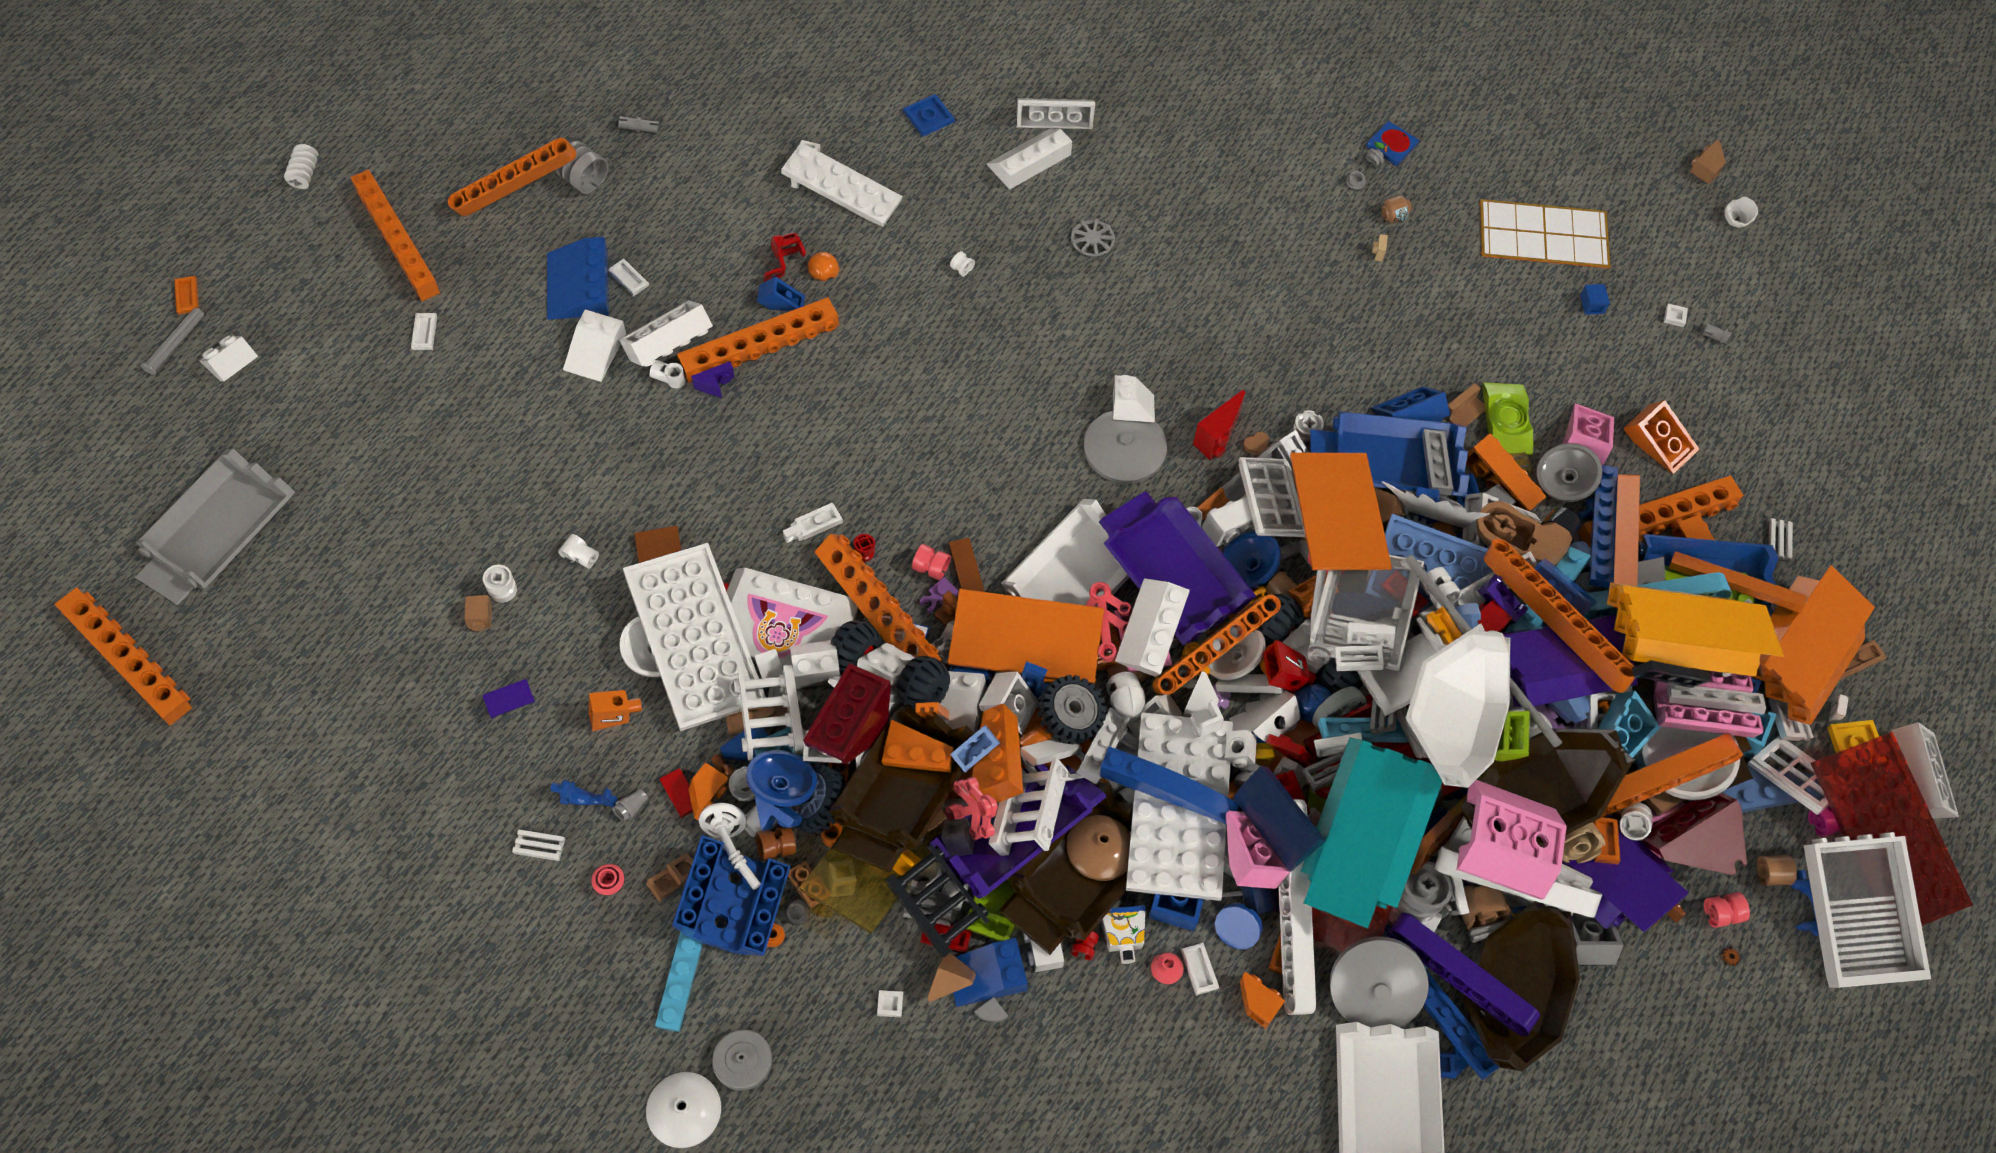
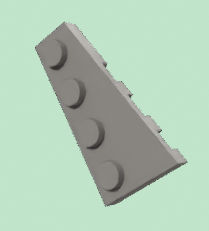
[1574,557,1665,593]

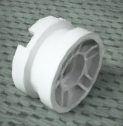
[1293,410,1324,442]

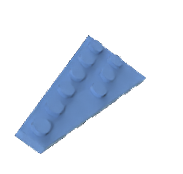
[1689,765,1824,813]

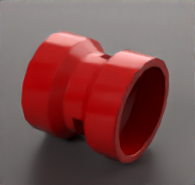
[853,534,875,562]
[1070,931,1099,960]

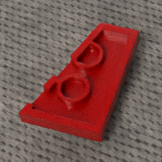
[1266,734,1318,772]

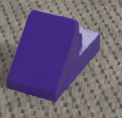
[691,361,735,398]

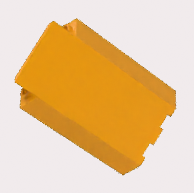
[1606,582,1784,676]

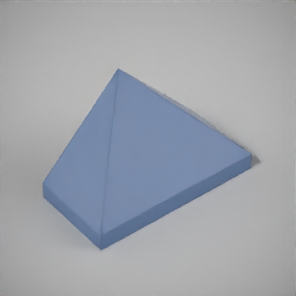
[950,725,1000,772]

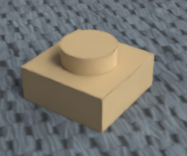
[1372,234,1388,262]

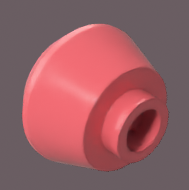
[592,864,624,895]
[1151,952,1184,984]

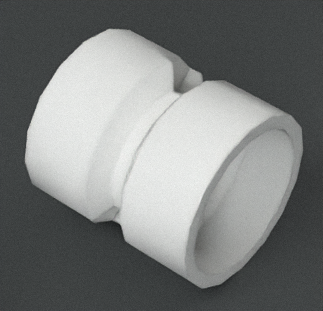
[483,564,517,603]
[1420,567,1462,609]
[1620,802,1653,840]

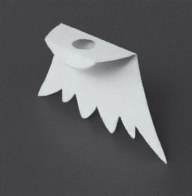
[1382,481,1489,528]
[1229,689,1300,742]

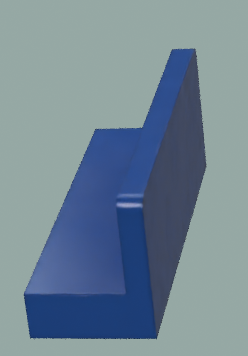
[1534,558,1597,616]

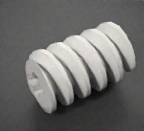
[284,144,319,189]

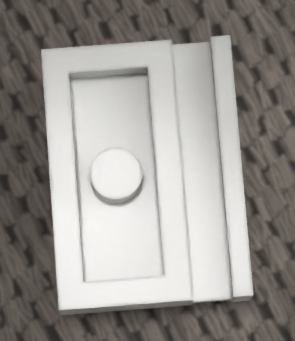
[1769,698,1813,741]

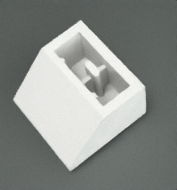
[199,335,258,382]

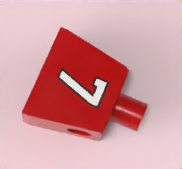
[1263,640,1316,692]

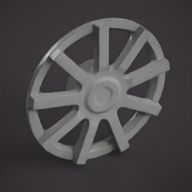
[1071,219,1115,257]

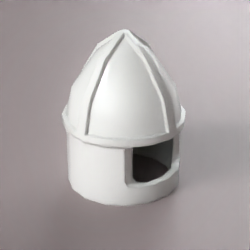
[1106,672,1145,719]

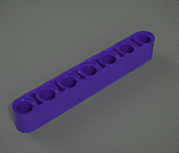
[1388,913,1540,1036]

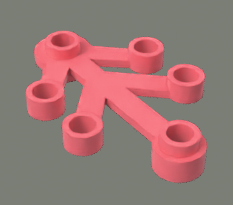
[1085,582,1132,662]
[945,777,998,840]

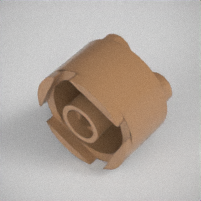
[1461,885,1512,930]

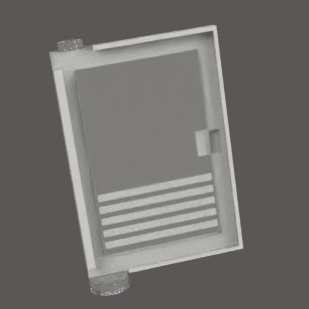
[1307,555,1424,671]

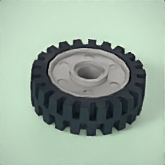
[1037,675,1106,745]

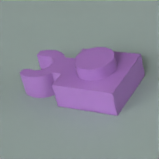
[920,577,959,614]

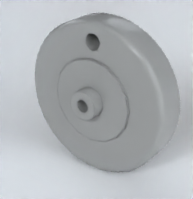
[712,1029,772,1091]

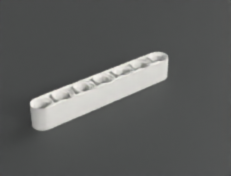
[1434,846,1602,918]

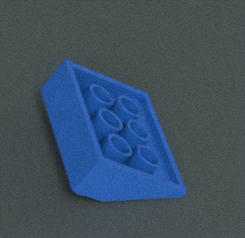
[547,237,609,320]

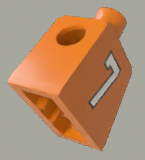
[588,690,642,731]

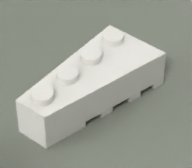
[1201,485,1288,547]

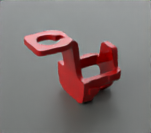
[763,233,806,282]

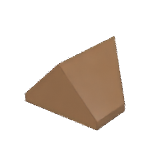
[927,953,976,1002]

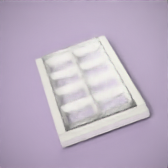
[1238,457,1306,537]

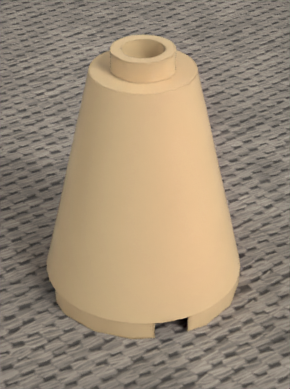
[1562,822,1605,863]

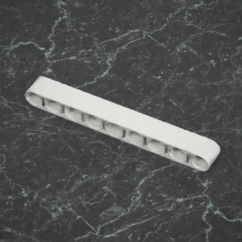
[1279,799,1316,1015]

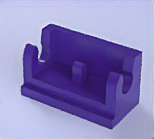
[1478,574,1528,623]
[482,679,536,719]

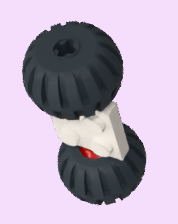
[1251,594,1363,694]
[831,620,950,710]

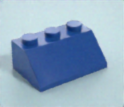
[1371,386,1450,422]

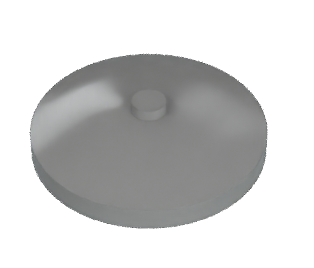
[1084,411,1167,484]
[1330,937,1428,1027]

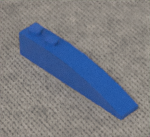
[1100,746,1239,824]

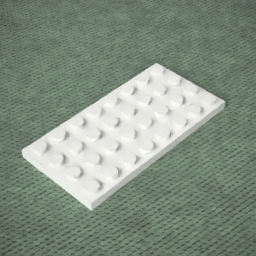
[623,543,766,731]
[1126,712,1233,901]

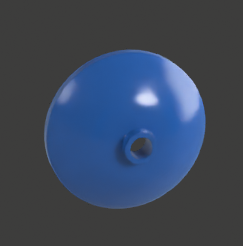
[1222,531,1281,589]
[746,750,817,807]

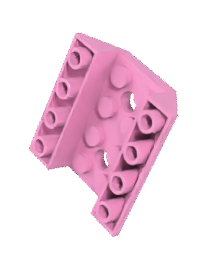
[1653,669,1763,738]
[1456,780,1566,900]

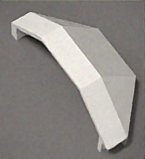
[1406,624,1510,788]

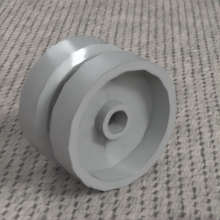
[1396,861,1453,922]

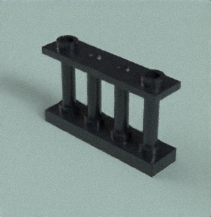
[884,844,989,957]

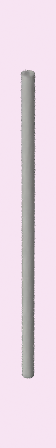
[1405,555,1562,747]

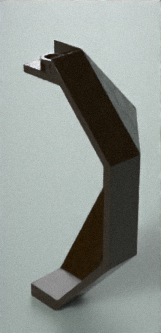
[1461,728,1634,847]
[1463,901,1580,1071]

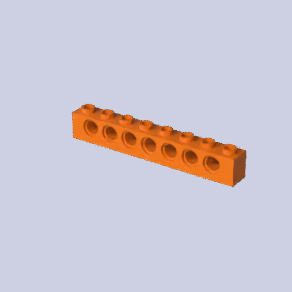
[350,169,440,302]
[677,297,839,383]
[1578,475,1744,548]
[814,534,942,662]
[54,587,192,726]

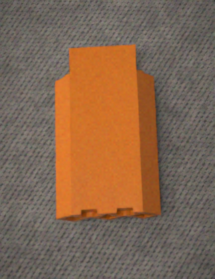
[1751,565,1875,725]

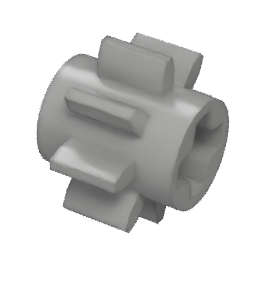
[932,638,951,665]

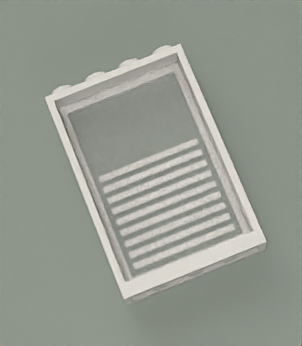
[1804,832,1931,988]

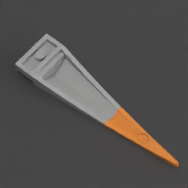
[1197,430,1309,520]

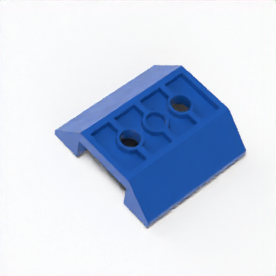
[672,835,791,956]

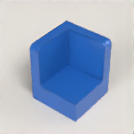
[1580,284,1610,315]

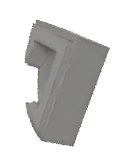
[974,997,1008,1022]

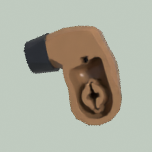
[1475,501,1581,566]

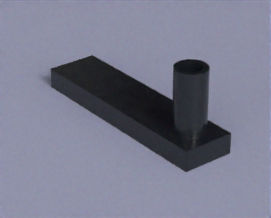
[1632,660,1711,688]

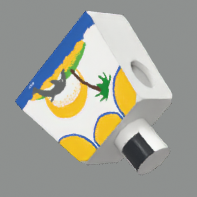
[1100,906,1145,964]

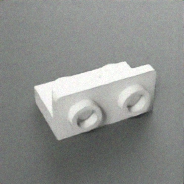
[1347,622,1396,649]

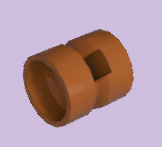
[755,826,796,862]

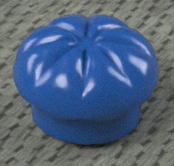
[1294,684,1332,722]

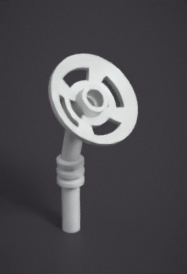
[699,803,761,890]

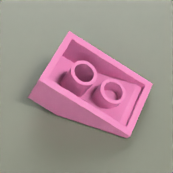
[1563,403,1614,465]
[1226,811,1290,889]

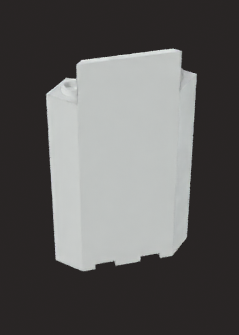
[1001,499,1129,607]
[1336,1022,1445,1153]

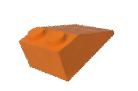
[1623,400,1700,474]

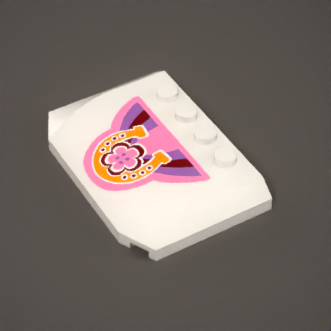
[727,568,859,668]

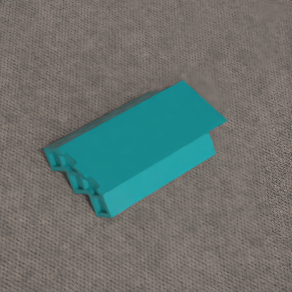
[1300,737,1442,928]

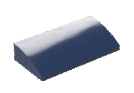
[1233,766,1326,872]

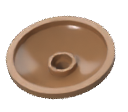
[1066,815,1131,881]

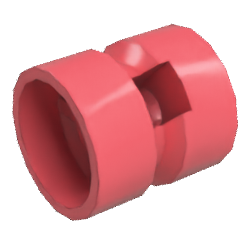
[912,544,951,581]
[1704,892,1750,928]

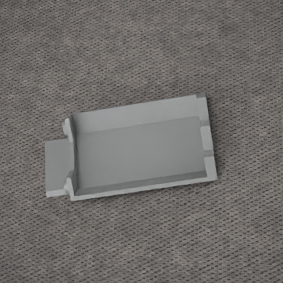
[134,448,295,605]

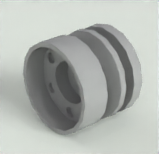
[555,141,609,194]

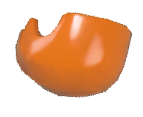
[807,252,840,281]

